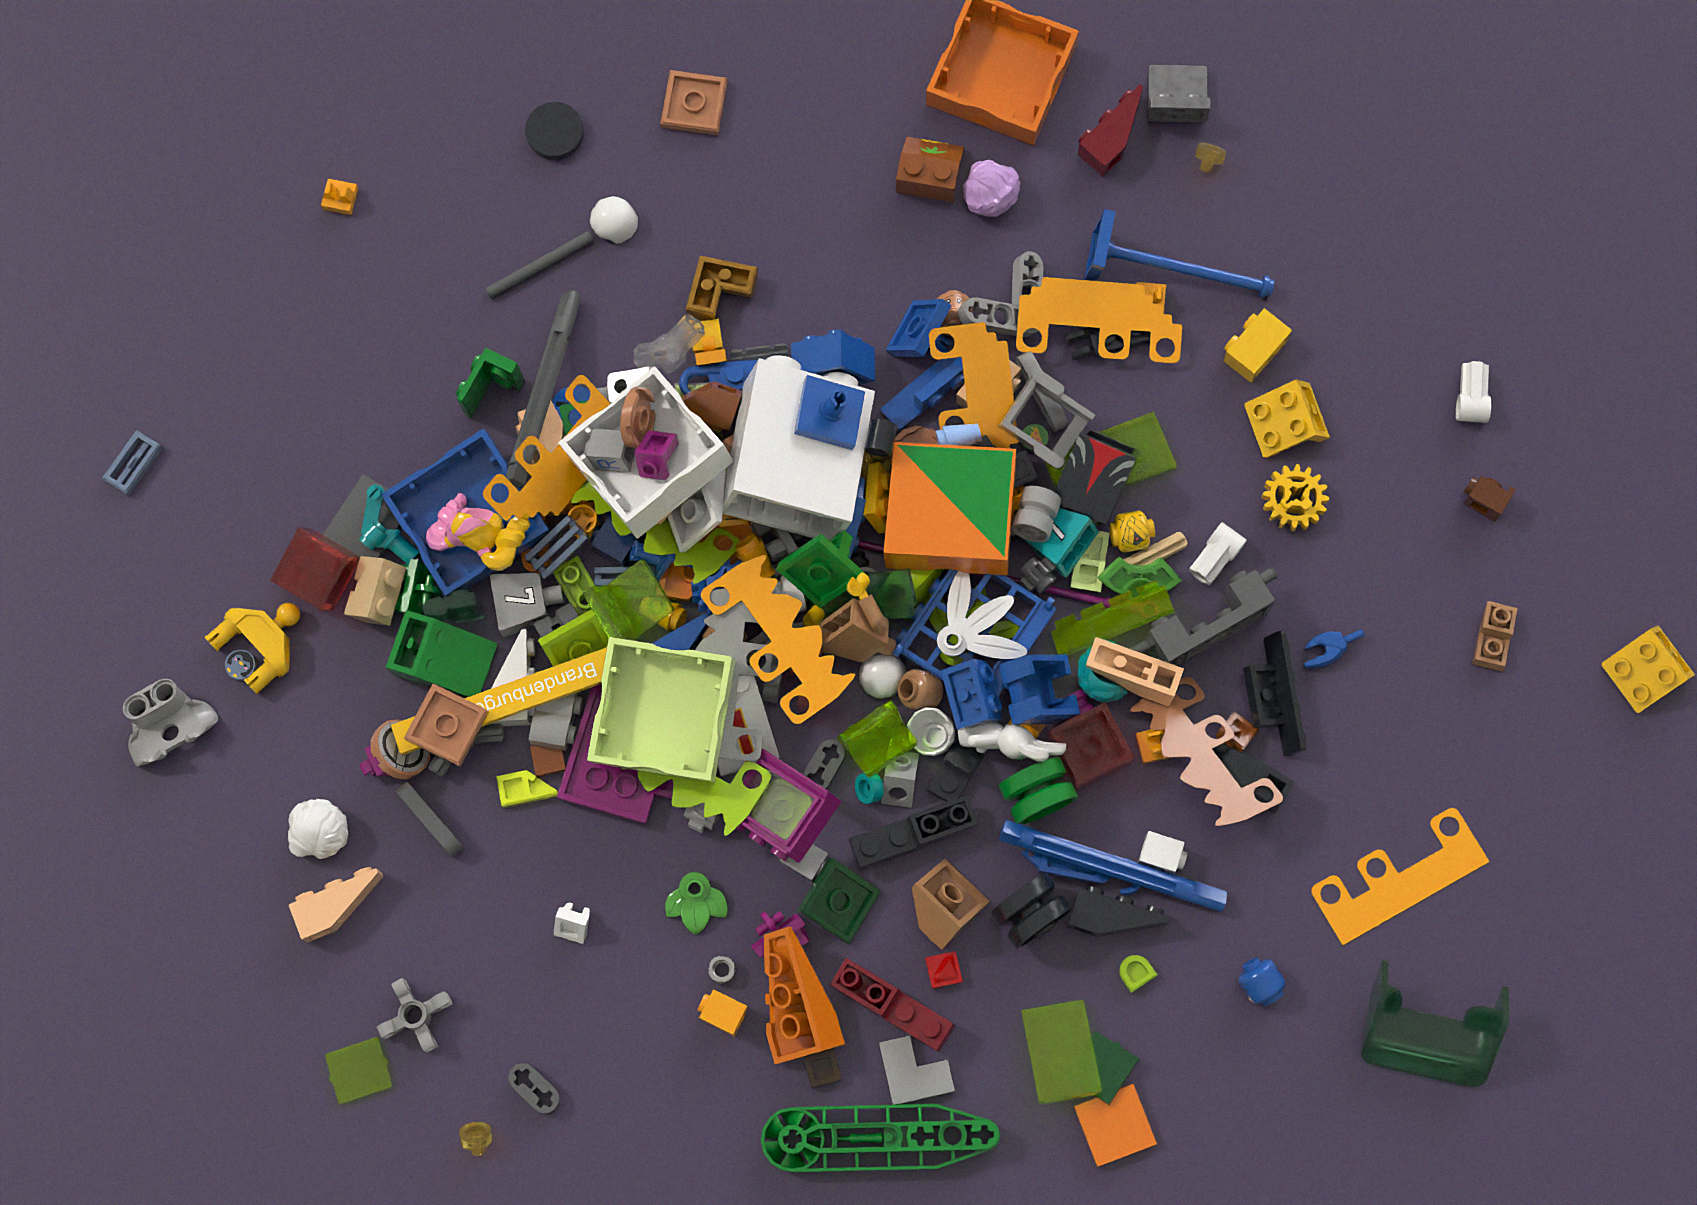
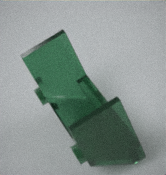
[1361,960,1509,1087]

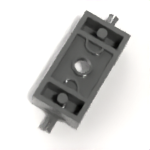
[1129,567,1278,666]

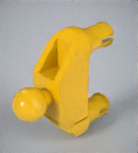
[205,603,300,695]

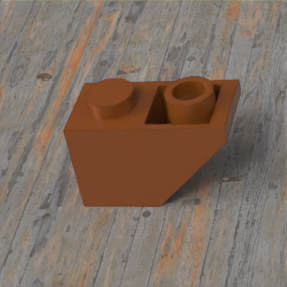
[681,381,742,431]

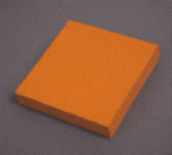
[1074,1084,1157,1167]

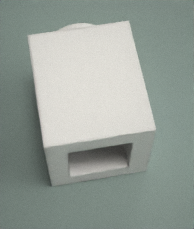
[1138,831,1188,875]

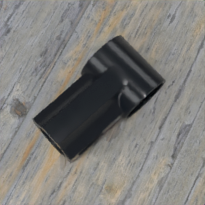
[864,419,897,464]

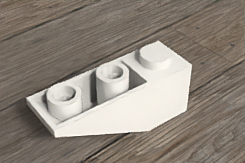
[491,629,536,726]

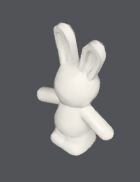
[958,721,1066,762]

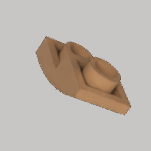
[1472,601,1518,672]

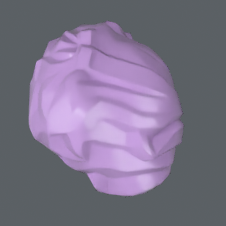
[962,160,1021,217]

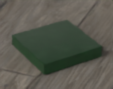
[797,857,881,944]

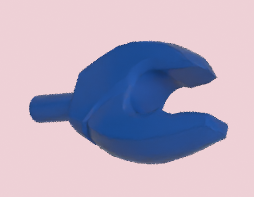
[1304,629,1365,668]

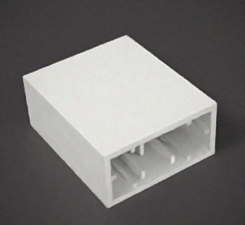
[722,356,875,540]

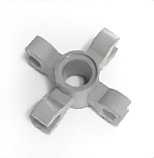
[377,978,453,1053]

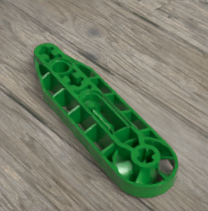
[761,1104,1000,1173]

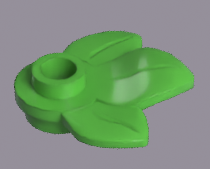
[665,872,728,935]

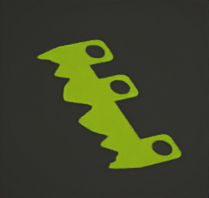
[571,480,741,584]
[621,761,771,836]

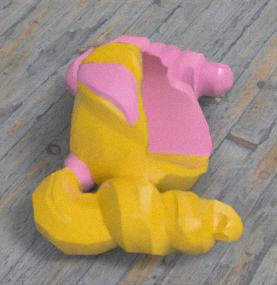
[426,493,531,571]

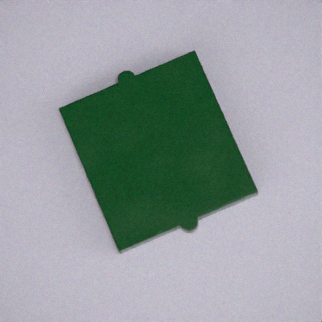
[1065,1031,1139,1105]

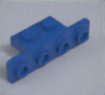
[881,357,965,431]

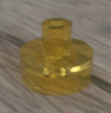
[1195,143,1227,172]
[459,1122,492,1156]

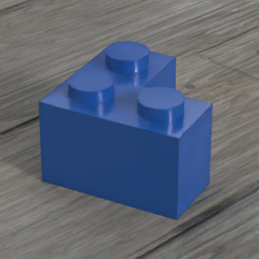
[791,329,875,385]

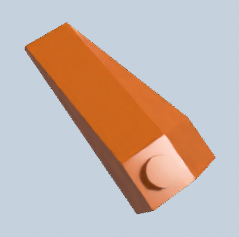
[764,926,845,1064]

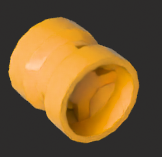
[568,504,600,541]

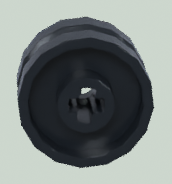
[991,873,1072,949]

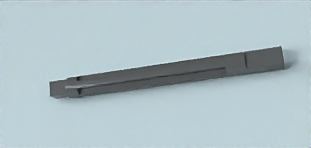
[505,290,582,488]

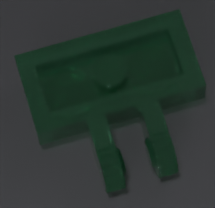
[422,590,484,623]

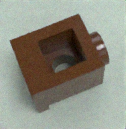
[1463,476,1516,522]

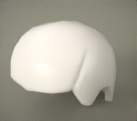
[590,196,638,244]
[859,653,906,699]
[907,707,955,757]

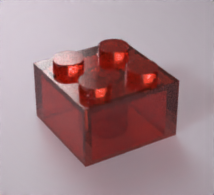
[270,527,360,610]
[1048,702,1134,791]

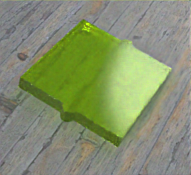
[325,1037,393,1104]

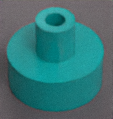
[855,772,884,804]

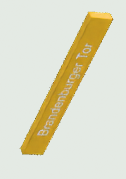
[391,647,607,755]

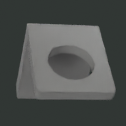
[881,749,919,808]

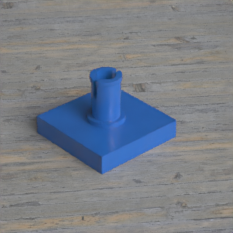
[885,299,952,357]
[794,375,865,450]

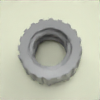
[708,956,736,985]

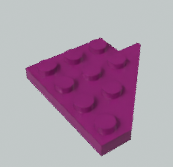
[557,684,674,825]

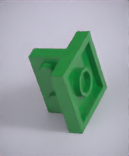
[776,530,864,608]

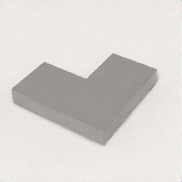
[879,1036,955,1105]

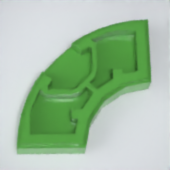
[1097,557,1182,597]

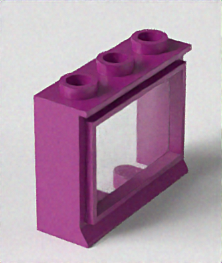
[736,748,842,863]

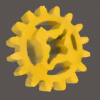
[1261,464,1329,531]

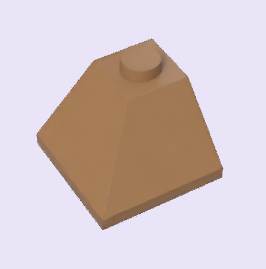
[912,859,990,950]

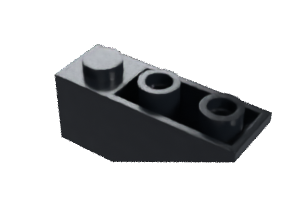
[1212,744,1295,814]
[1067,886,1170,937]

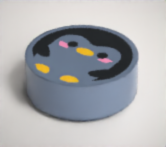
[225,650,258,681]

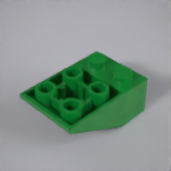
[386,610,498,698]

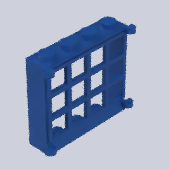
[893,569,1056,696]

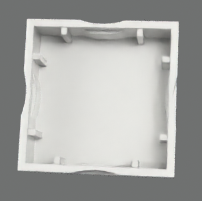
[558,366,734,539]

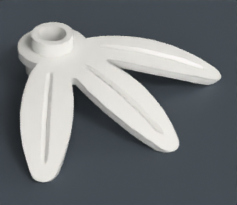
[937,571,1027,659]

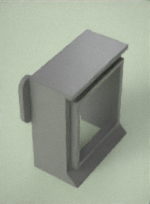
[998,371,1095,468]

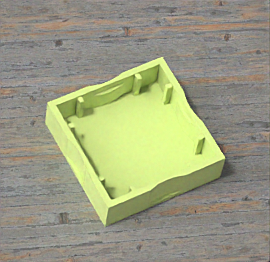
[587,637,736,783]

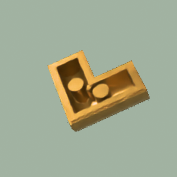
[686,255,758,321]

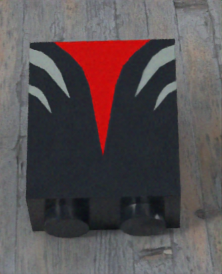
[1054,427,1141,526]

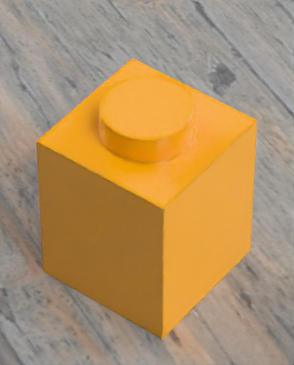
[697,989,749,1037]

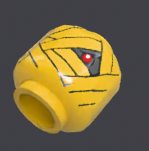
[1109,511,1155,553]

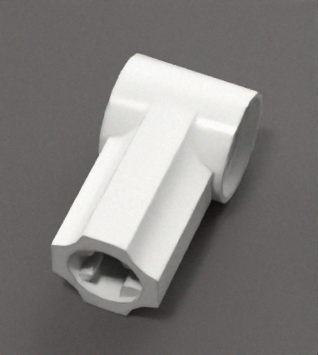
[1456,361,1491,423]
[1189,522,1247,586]

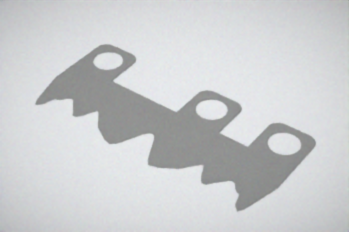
[695,588,776,761]

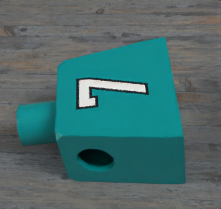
[1025,508,1099,578]

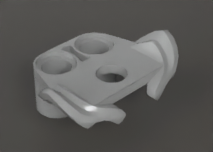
[123,679,218,767]

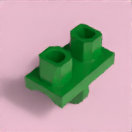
[395,559,442,615]

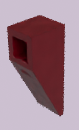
[1078,84,1143,177]

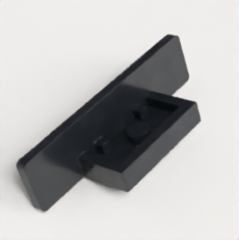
[1243,630,1306,756]

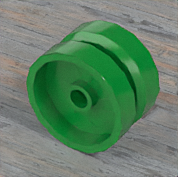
[998,757,1078,825]

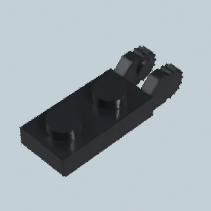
[1065,327,1151,360]

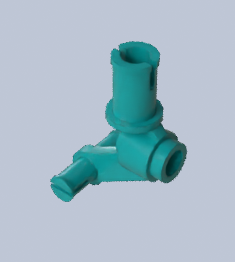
[359,484,420,565]

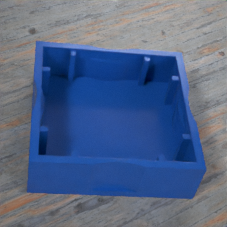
[381,428,551,600]

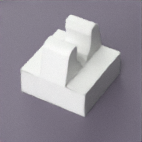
[554,903,590,944]

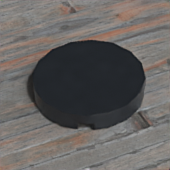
[525,102,584,160]

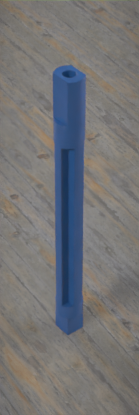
[999,820,1227,912]

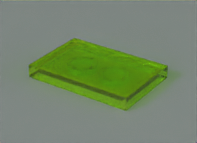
[1021,1000,1102,1105]

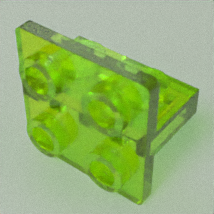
[837,700,918,777]

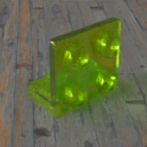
[582,560,674,641]

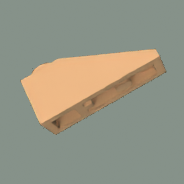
[1085,637,1184,707]

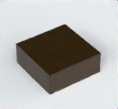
[803,1049,842,1088]

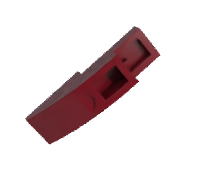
[830,958,955,1053]

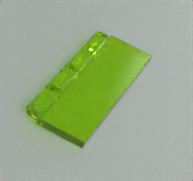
[1051,580,1175,656]

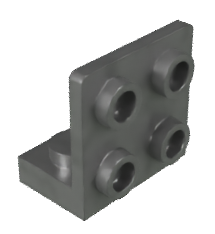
[1148,65,1210,123]

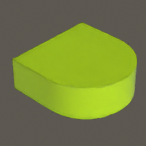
[1119,955,1157,993]

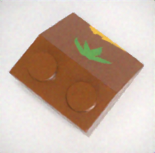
[896,136,964,203]

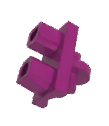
[751,911,810,959]

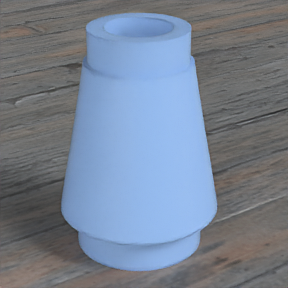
[935,423,982,446]

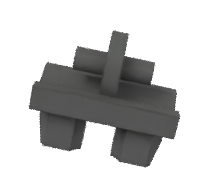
[750,521,802,562]

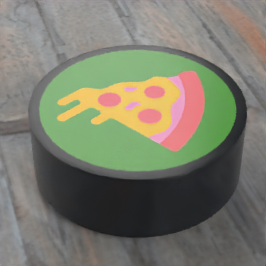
[1019,423,1050,454]

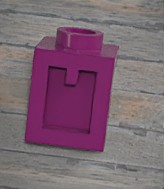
[634,430,679,480]

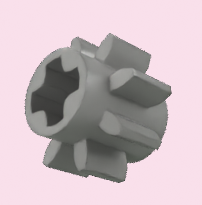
[684,802,721,833]

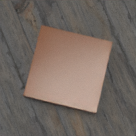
[660,70,728,135]
[404,684,489,767]

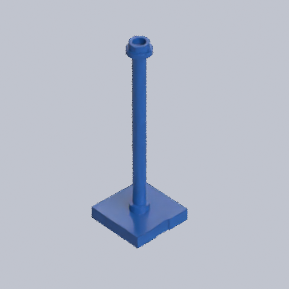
[1083,209,1274,298]

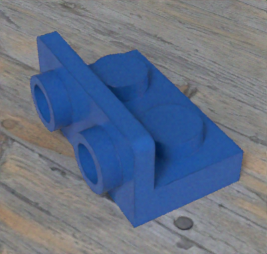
[941,659,1002,730]

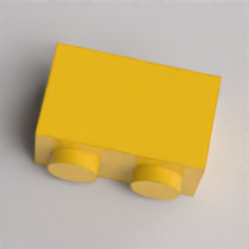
[1223,308,1292,383]

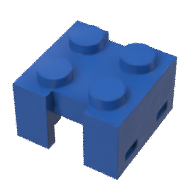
[1000,655,1080,725]

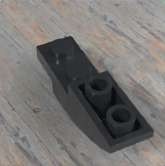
[848,795,978,869]

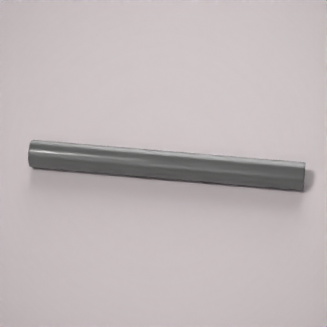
[485,231,594,299]

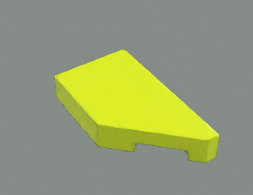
[496,770,558,808]

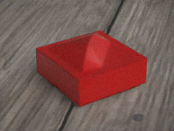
[925,951,963,989]

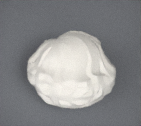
[288,799,348,859]

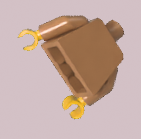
[803,572,896,662]

